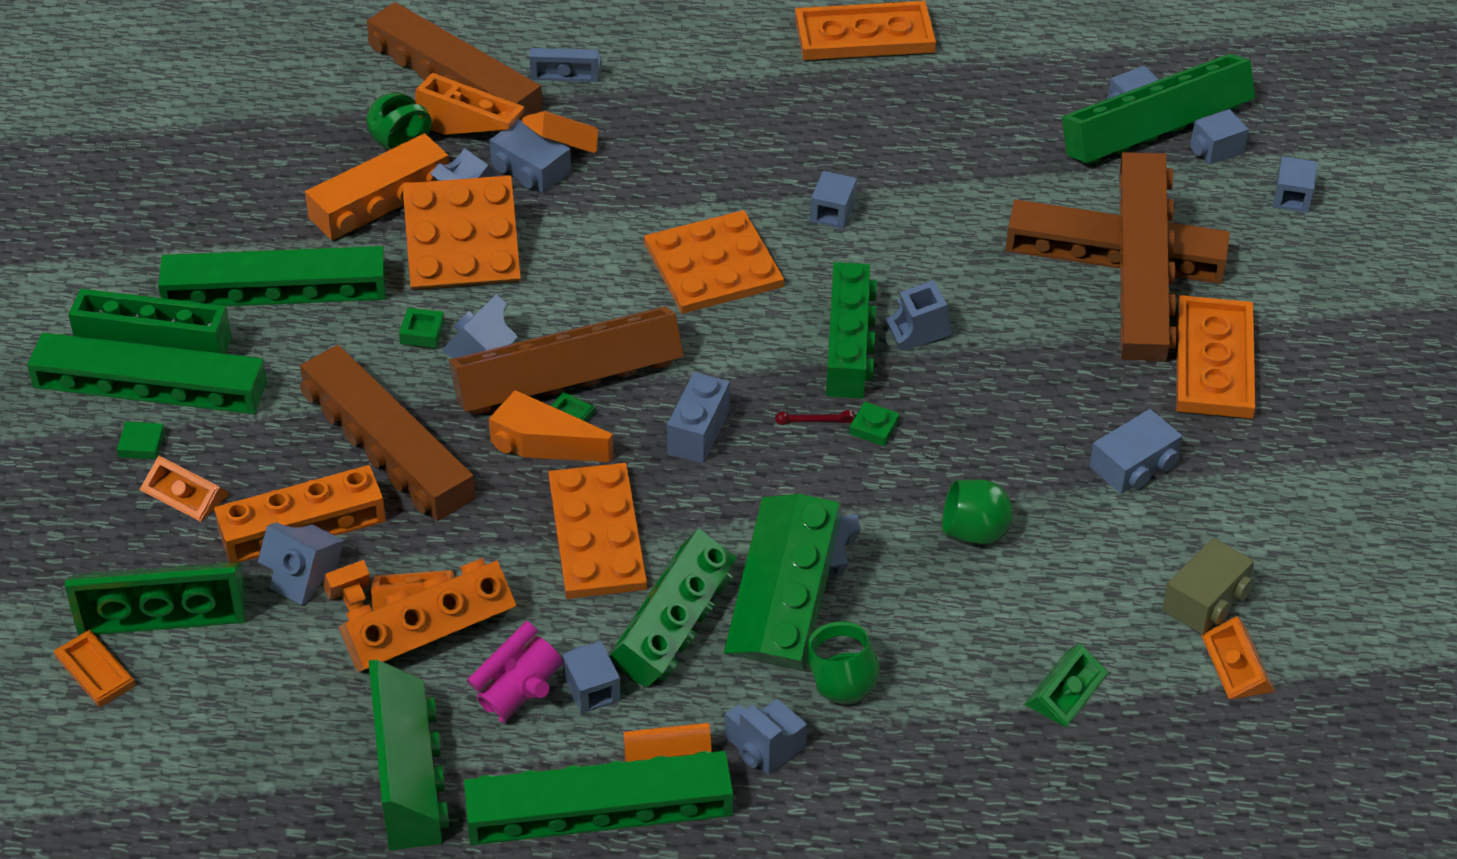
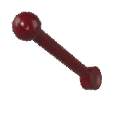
[775,410,855,425]

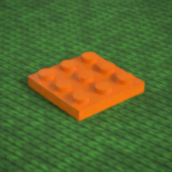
[402,175,521,290]
[644,210,784,314]

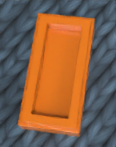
[54,629,136,708]

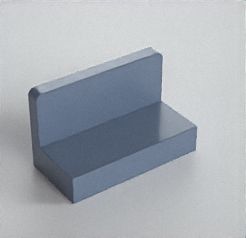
[529,48,600,82]

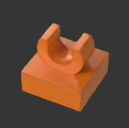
[324,560,370,612]

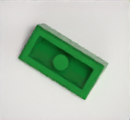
[1024,643,1109,728]

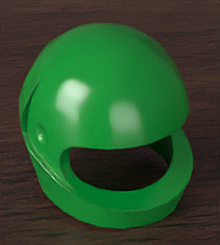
[366,92,432,150]
[942,479,1013,544]
[807,621,880,704]

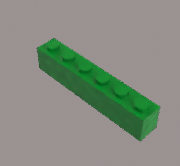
[1061,54,1255,164]
[158,246,386,307]
[27,332,267,415]
[464,751,733,846]

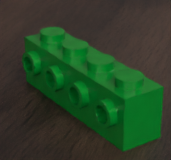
[826,262,877,399]
[68,288,232,354]
[609,528,737,687]

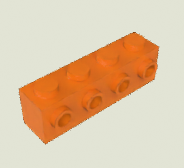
[305,133,449,241]
[214,465,386,563]
[338,558,517,673]

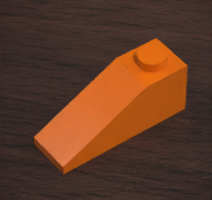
[415,73,525,135]
[489,390,614,462]

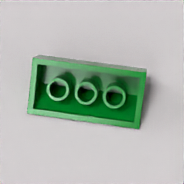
[723,494,842,671]
[64,562,246,636]
[368,659,449,851]

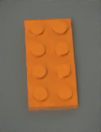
[795,1,936,60]
[1176,295,1255,419]
[548,463,647,599]

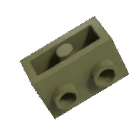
[1162,537,1254,635]

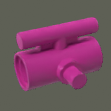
[466,621,564,724]

